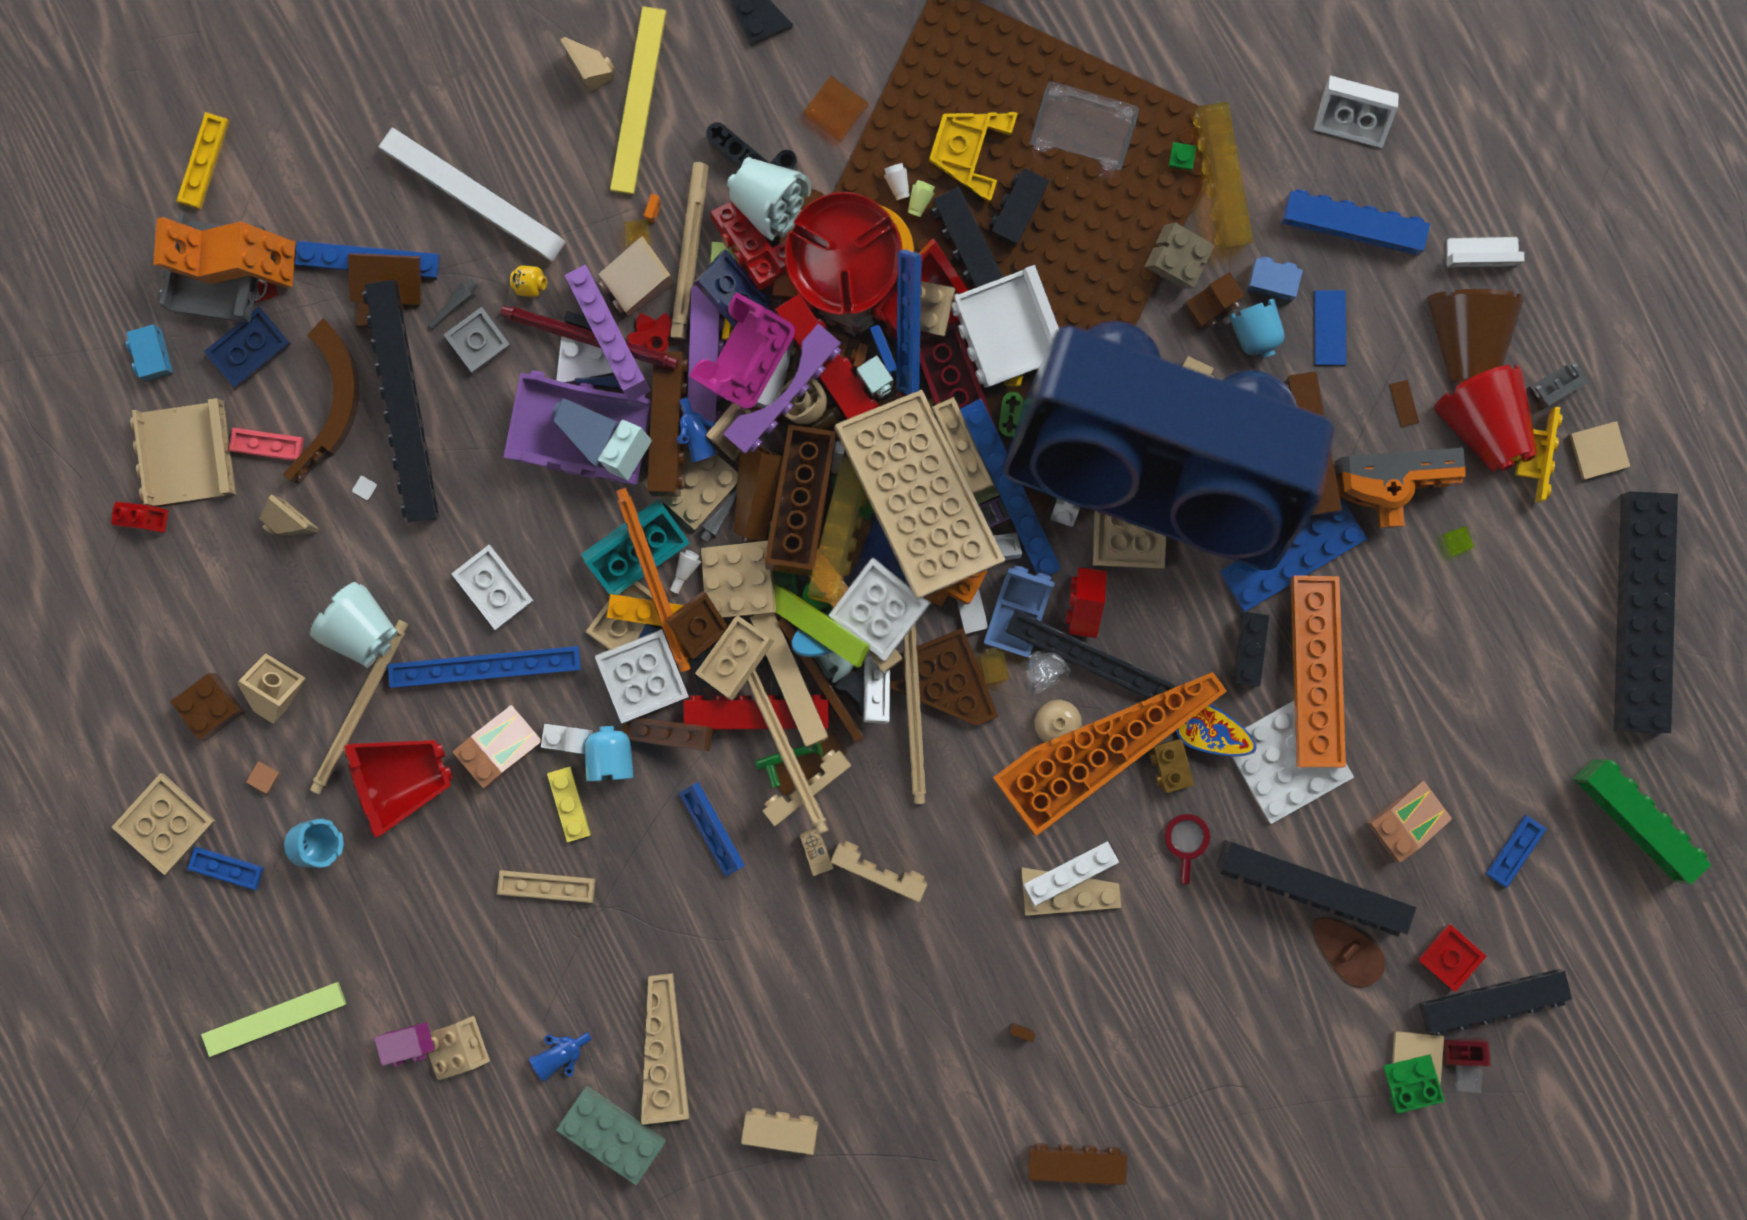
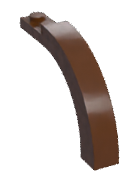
[283,318,359,483]

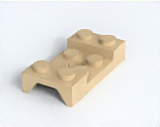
[763,750,851,826]
[831,840,927,902]

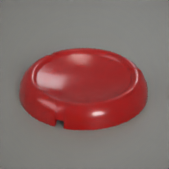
[785,192,903,315]

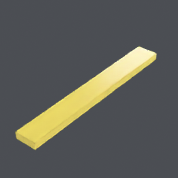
[610,6,667,195]

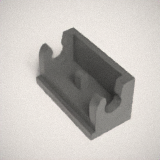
[1529,363,1589,409]

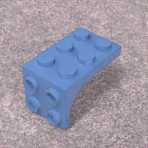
[983,565,1055,658]

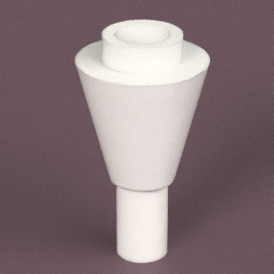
[670,550,701,594]

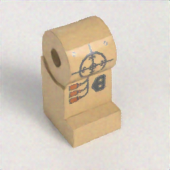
[800,828,834,876]

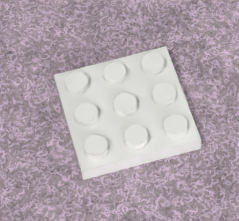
[829,558,930,661]
[595,630,688,723]

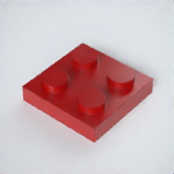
[1417,923,1487,992]

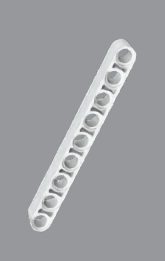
[379,127,566,262]

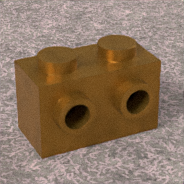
[1149,739,1194,793]

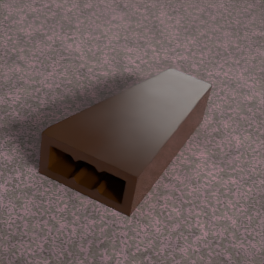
[734,447,783,543]

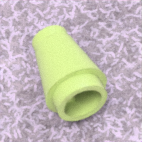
[908,180,935,217]

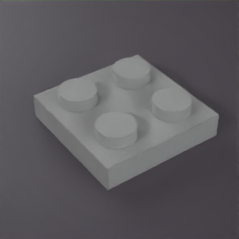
[444,307,511,374]

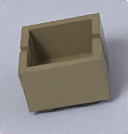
[1144,222,1215,289]

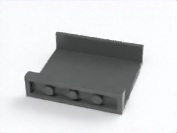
[158,213,267,323]

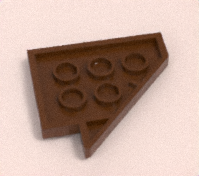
[890,628,999,726]

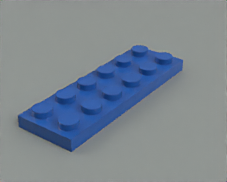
[1219,498,1367,612]

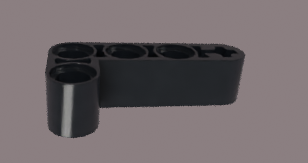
[706,122,798,171]

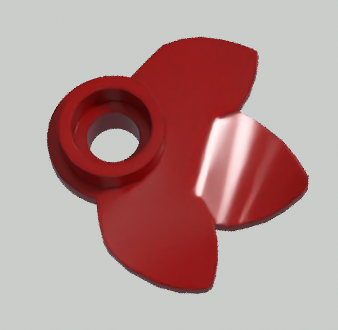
[627,313,672,352]

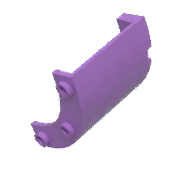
[503,370,652,485]

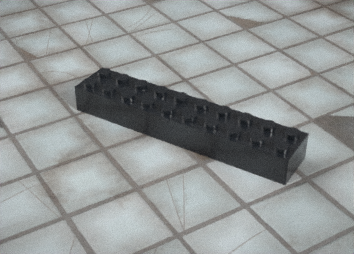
[1614,491,1678,734]

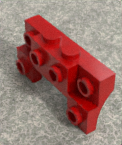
[711,201,787,290]

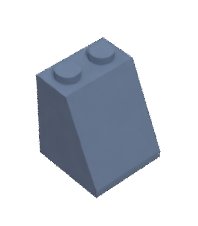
[552,398,619,468]

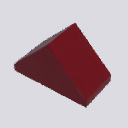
[1444,1037,1491,1067]

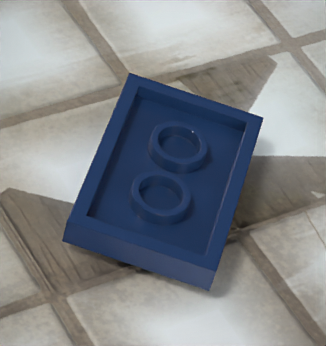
[694,250,772,328]
[204,307,291,389]

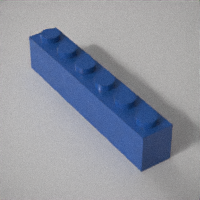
[1281,189,1430,256]

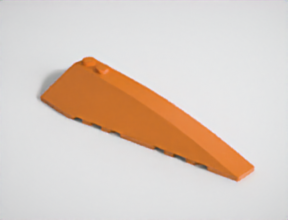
[993,672,1227,836]

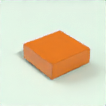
[644,193,662,223]

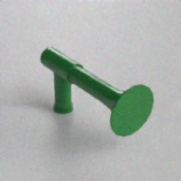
[755,742,823,788]

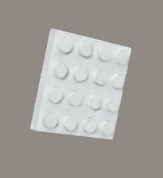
[1232,700,1354,824]

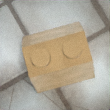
[599,236,674,317]

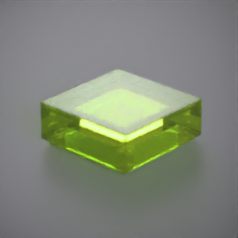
[1442,526,1475,556]

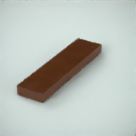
[622,718,713,751]

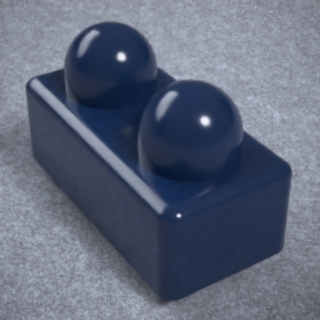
[1003,321,1334,570]

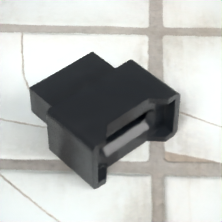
[833,662,865,716]

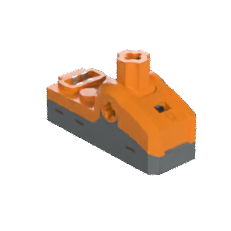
[1335,448,1466,528]

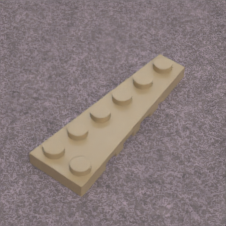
[641,973,690,1125]

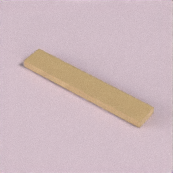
[750,613,828,748]

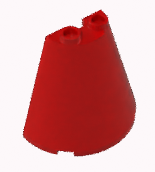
[871,238,968,340]
[1433,365,1537,472]
[343,740,453,837]

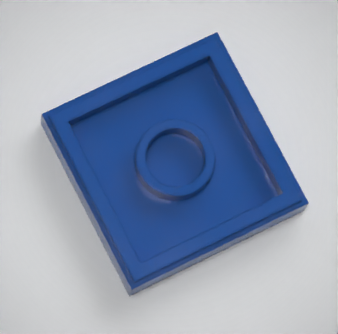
[870,325,897,378]

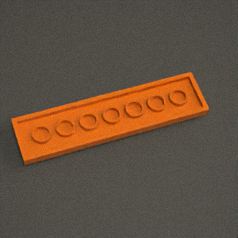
[1291,575,1346,768]

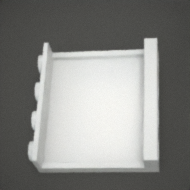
[951,265,1059,388]

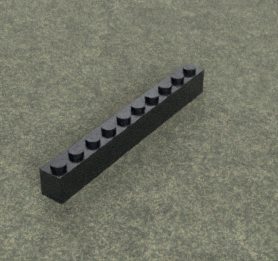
[362,280,440,523]

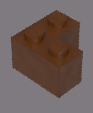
[1183,272,1245,329]

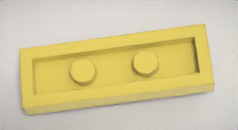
[547,767,591,842]

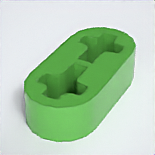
[999,392,1023,438]

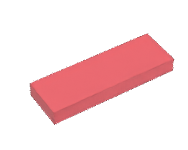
[229,428,304,461]

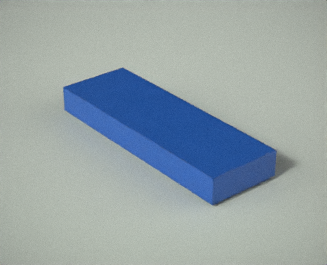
[1485,815,1547,888]
[187,846,265,891]

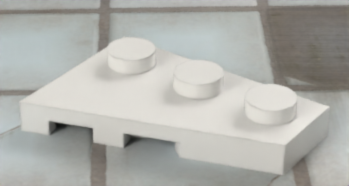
[557,337,614,382]

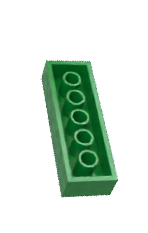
[1573,759,1712,885]

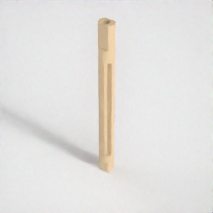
[671,162,709,340]

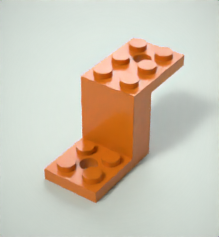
[153,217,295,288]

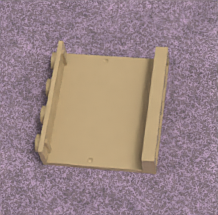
[130,398,236,506]

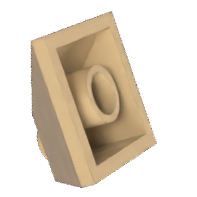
[560,37,615,93]
[259,494,320,536]
[238,653,306,724]

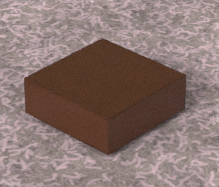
[1009,1023,1036,1043]

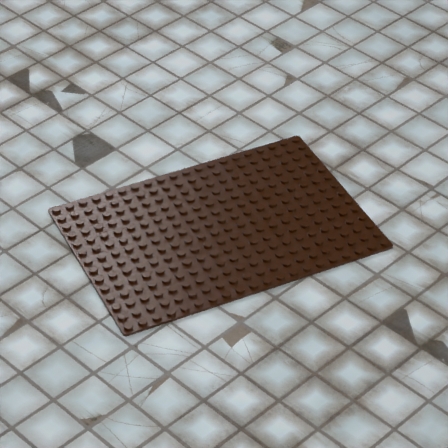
[748,0,1232,539]

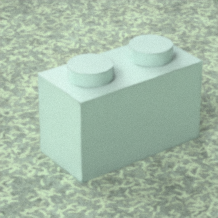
[857,356,893,399]
[598,420,652,480]

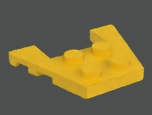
[929,112,1018,203]

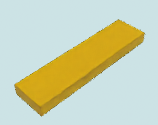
[176,112,230,210]

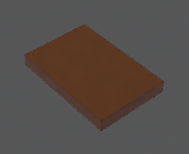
[348,253,422,305]

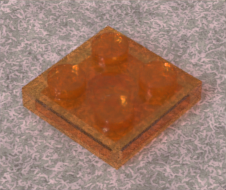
[803,76,869,142]

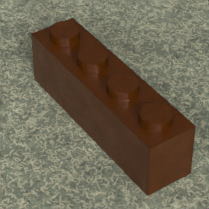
[1027,1143,1127,1185]

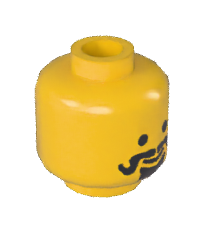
[510,265,547,297]

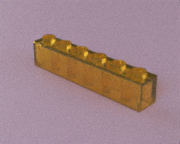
[1193,101,1253,250]
[808,456,868,605]

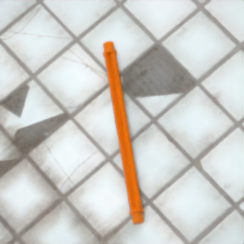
[616,487,691,672]

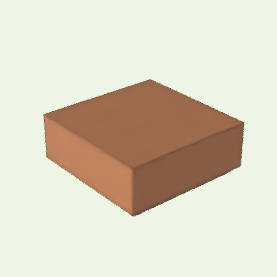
[246,761,280,794]

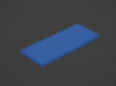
[1314,290,1346,365]

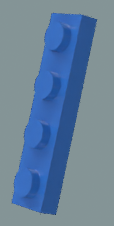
[679,782,745,877]

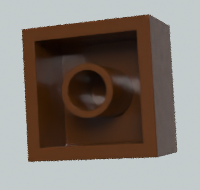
[170,673,245,740]

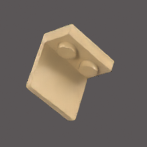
[428,1016,490,1080]

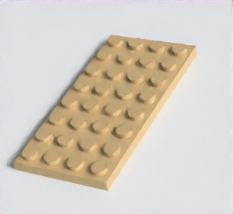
[834,390,1005,600]

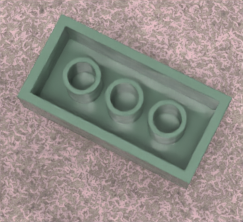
[556,1085,666,1185]

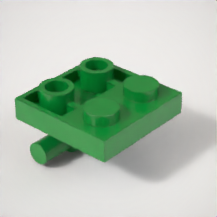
[1382,1054,1445,1114]

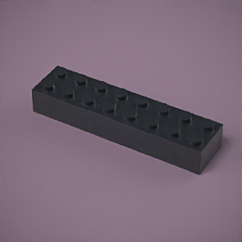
[1216,840,1417,937]

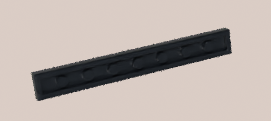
[1005,610,1177,699]

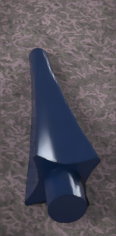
[574,376,622,390]

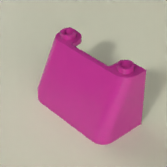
[689,292,795,409]

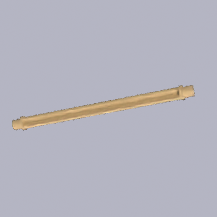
[310,619,408,794]
[903,623,926,804]
[747,668,829,835]

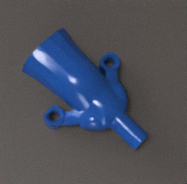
[677,397,718,463]
[529,1032,592,1082]

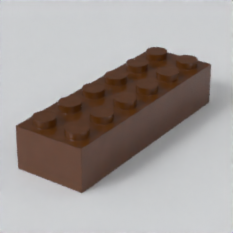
[765,425,836,577]

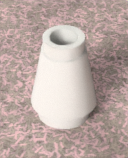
[884,163,910,200]

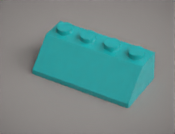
[581,498,690,595]

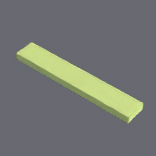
[201,982,347,1057]

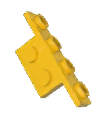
[1515,407,1562,503]

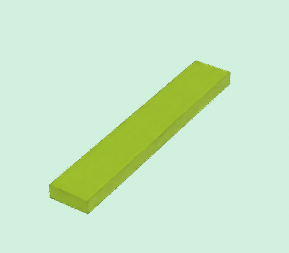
[774,581,871,667]

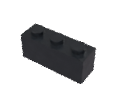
[989,168,1049,248]
[1232,612,1269,687]

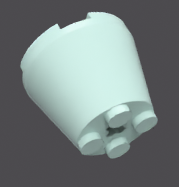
[727,157,811,240]
[310,582,398,668]

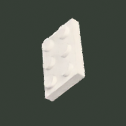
[452,545,534,630]

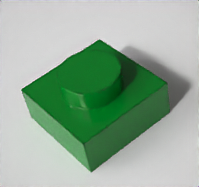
[1168,142,1197,171]

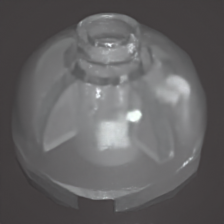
[1022,651,1071,696]

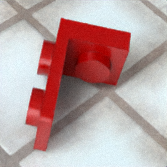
[111,502,169,533]

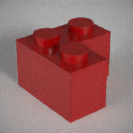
[1065,567,1107,638]

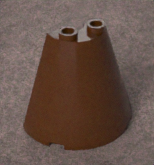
[1427,289,1524,385]

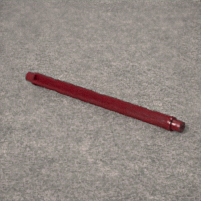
[500,306,679,369]

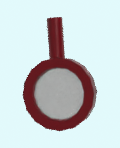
[1164,813,1210,884]

